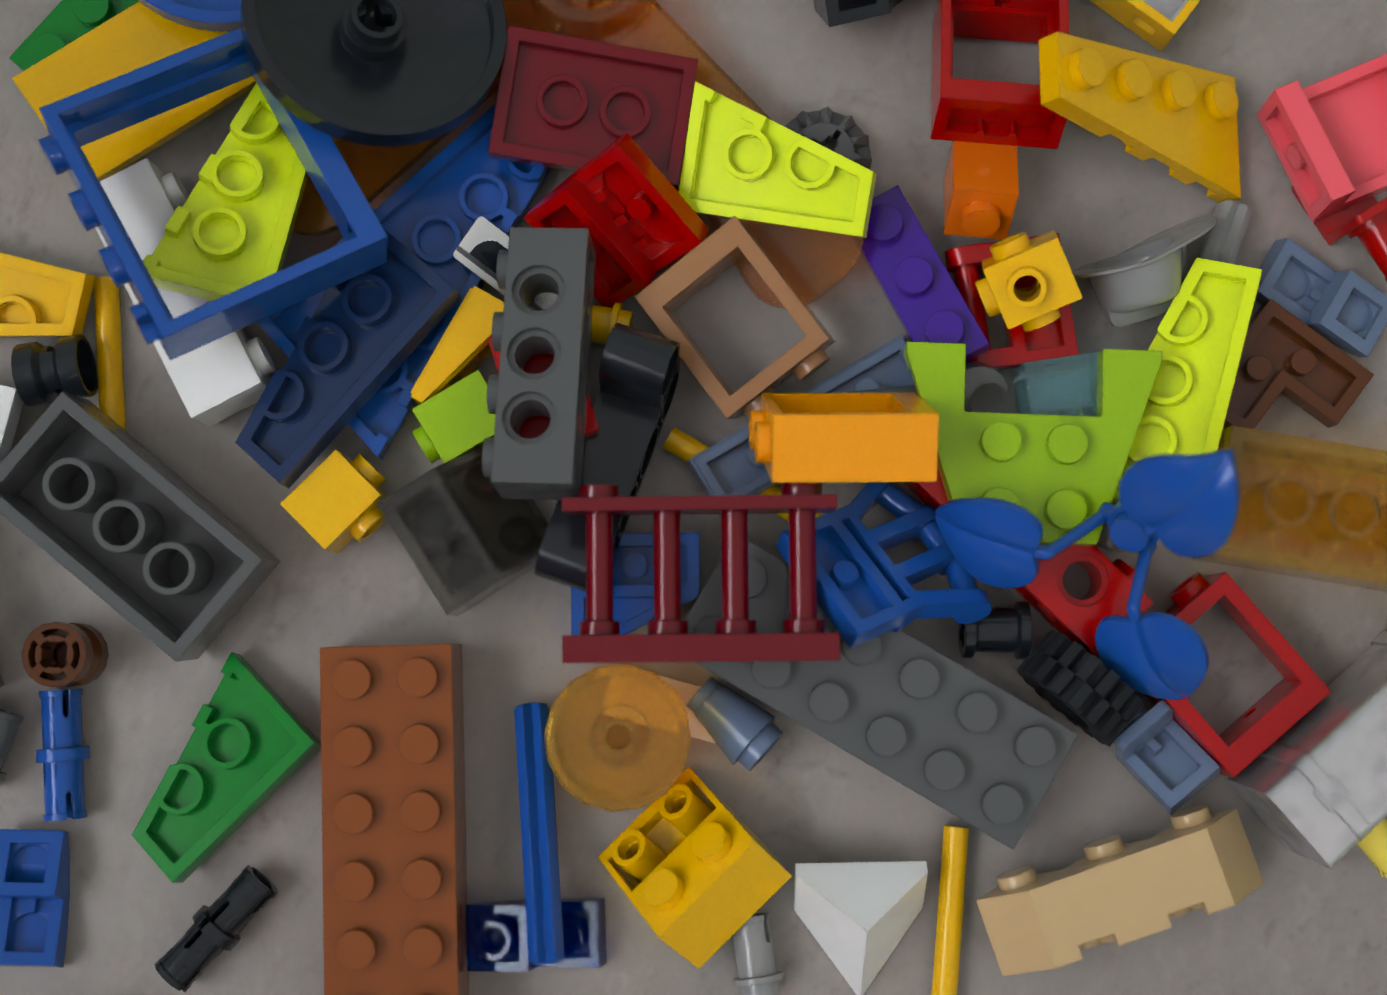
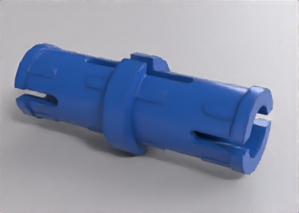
[36,688,90,821]

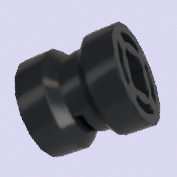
[11,334,98,407]

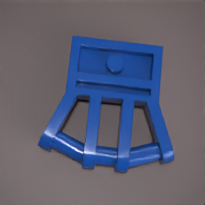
[775,482,992,649]

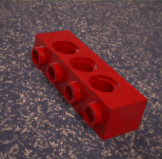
[904,459,1154,659]

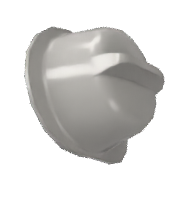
[1072,215,1218,327]

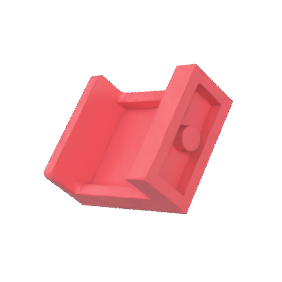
[1256,53,1387,222]

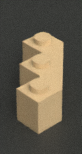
[976,804,1264,976]

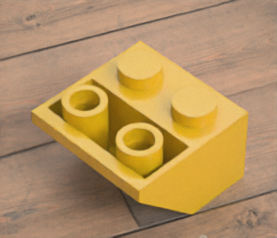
[598,767,792,969]

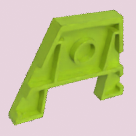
[904,342,1162,546]

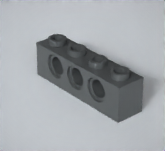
[482,227,596,500]

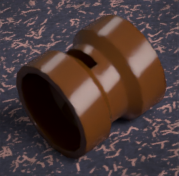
[21,622,109,687]

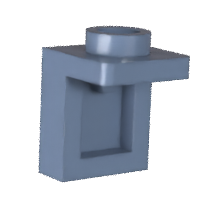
[1115,700,1220,815]

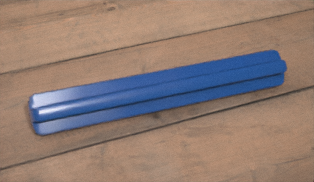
[514,702,565,965]

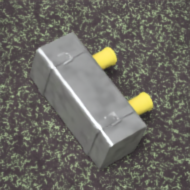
[1227,631,1387,879]

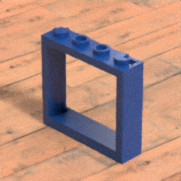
[38,27,388,361]

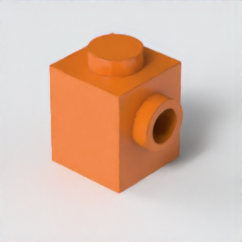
[943,141,1019,240]

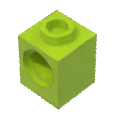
[412,370,496,471]

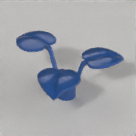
[935,449,1240,700]

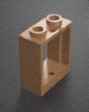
[634,216,836,420]

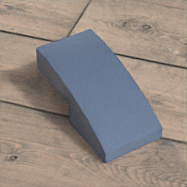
[1256,238,1387,358]

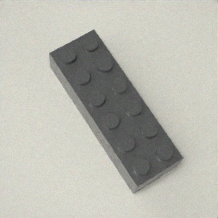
[684,541,1079,850]

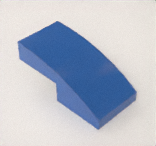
[0,829,70,968]

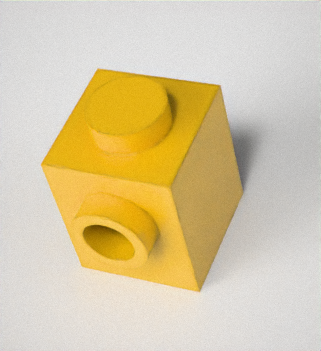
[280,449,392,553]

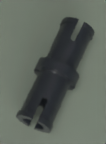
[155,865,278,992]

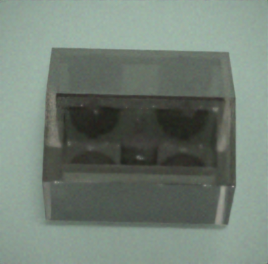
[377,447,549,617]

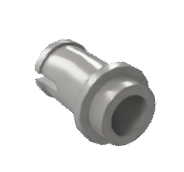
[732,912,784,995]

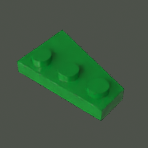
[132,652,321,883]

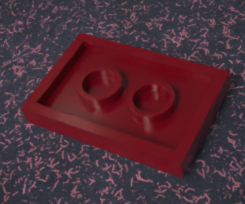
[488,25,699,188]

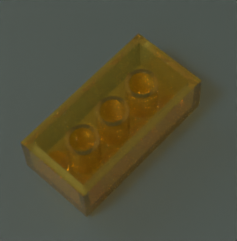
[1192,426,1387,592]

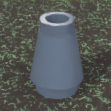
[687,677,783,771]

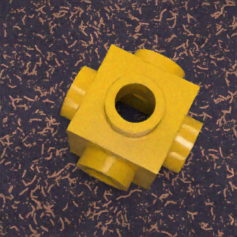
[975,230,1083,331]

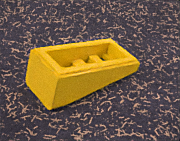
[410,286,504,405]

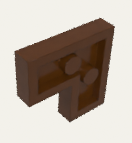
[1224,299,1374,440]

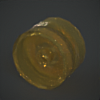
[544,664,691,812]

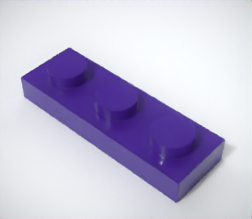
[852,185,990,363]

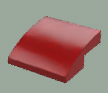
[524,133,710,308]

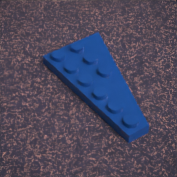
[256,103,551,460]

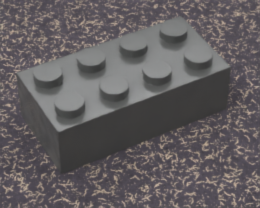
[0,391,281,662]

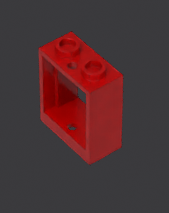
[930,0,1069,149]
[1147,572,1331,778]

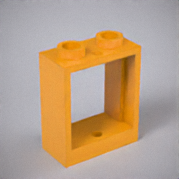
[749,392,939,483]

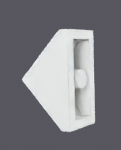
[793,861,928,995]

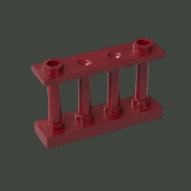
[562,482,840,663]

